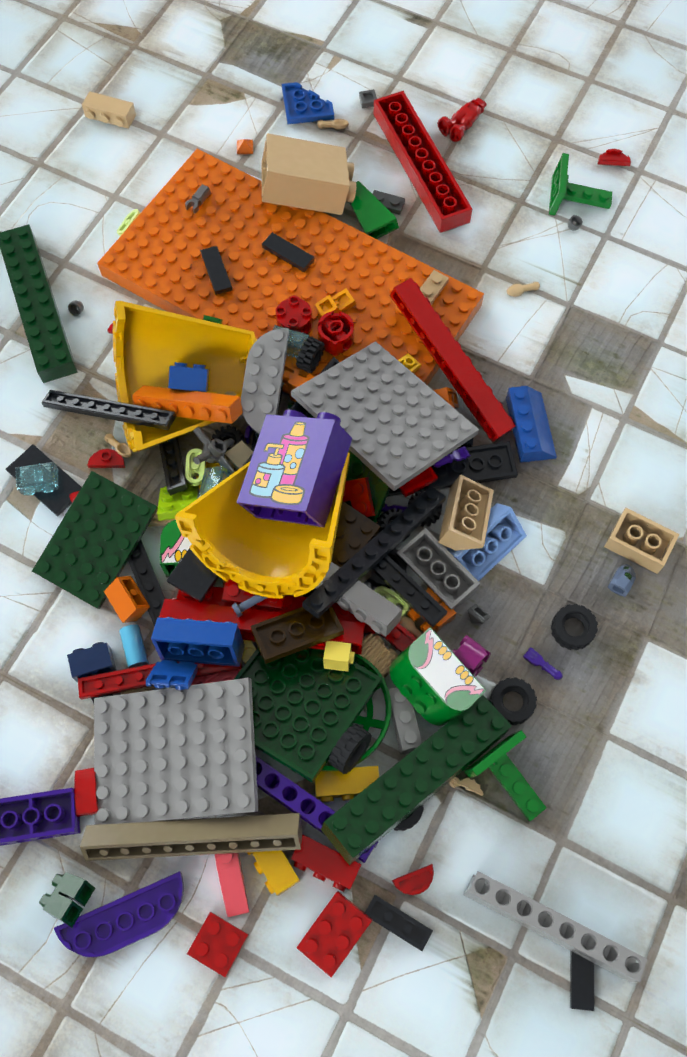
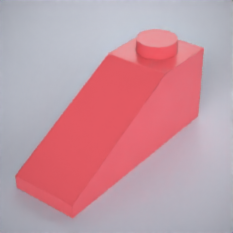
[215,853,250,917]

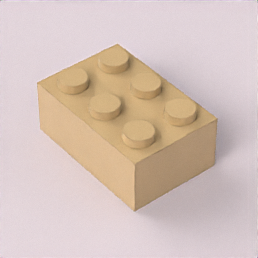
[604,507,680,574]

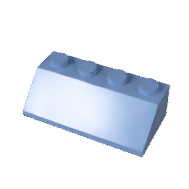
[447,503,527,581]

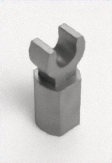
[185,184,211,213]

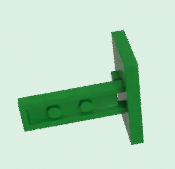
[549,153,612,216]
[464,730,547,821]

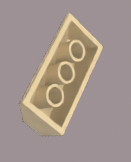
[438,475,494,551]

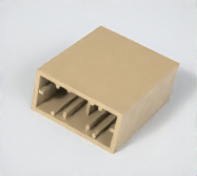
[261,133,356,215]

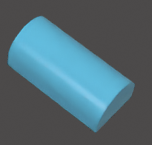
[119,624,149,668]

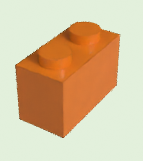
[104,576,150,623]

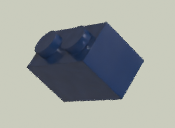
[67,642,116,682]

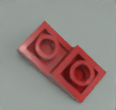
[74,768,98,817]

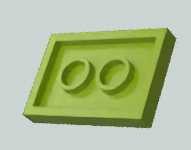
[157,483,199,521]

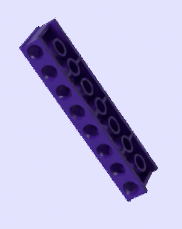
[255,755,378,863]
[0,788,81,846]

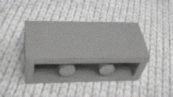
[389,687,422,755]

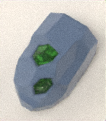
[608,564,636,597]

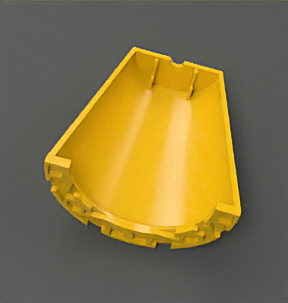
[113,301,258,452]
[175,453,350,599]

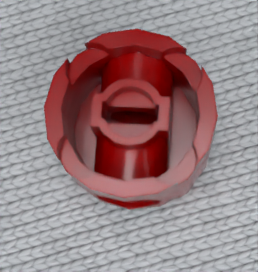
[275,295,313,340]
[318,311,354,356]

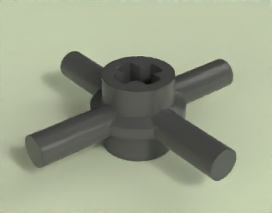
[193,426,235,475]

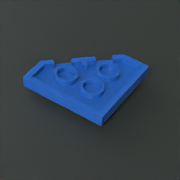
[281,82,334,125]

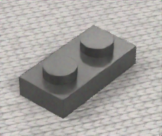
[373,190,405,215]

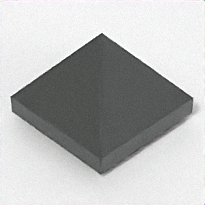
[467,604,490,624]

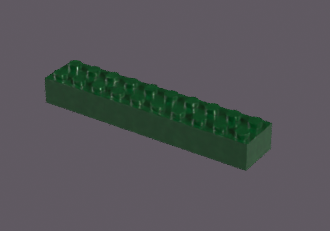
[0,224,78,383]
[321,695,512,866]

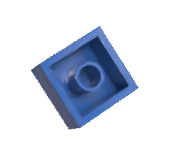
[168,362,209,392]

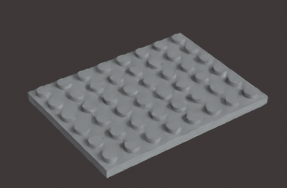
[291,341,479,491]
[94,678,258,825]

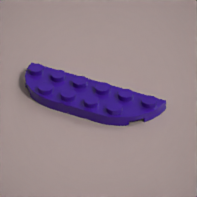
[54,871,184,957]

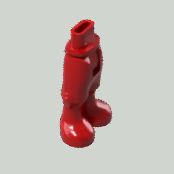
[437,98,487,142]

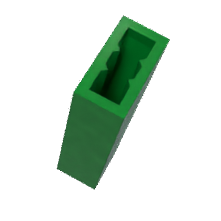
[349,181,399,239]

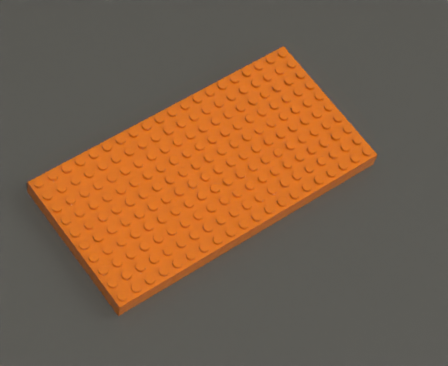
[97,149,484,385]

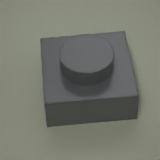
[359,89,377,108]

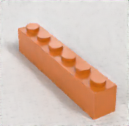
[132,385,243,424]

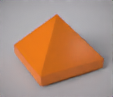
[237,139,253,154]

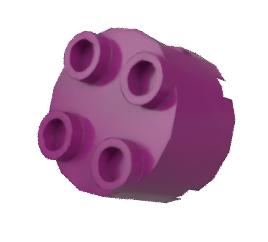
[452,635,491,677]

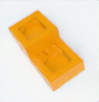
[315,288,356,316]

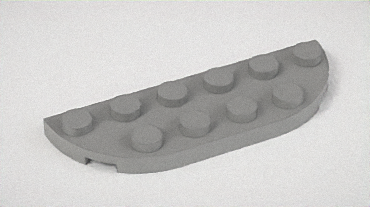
[241,328,290,434]

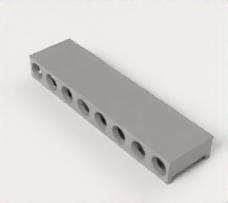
[463,871,647,982]

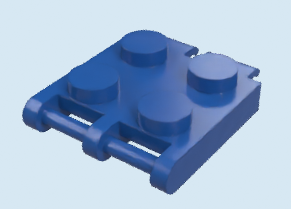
[146,660,198,690]

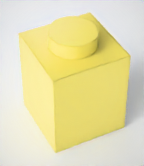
[323,641,355,672]

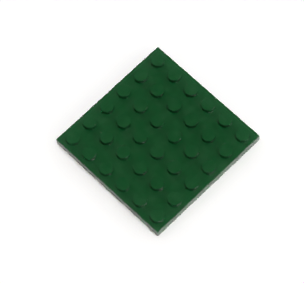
[233,647,382,783]

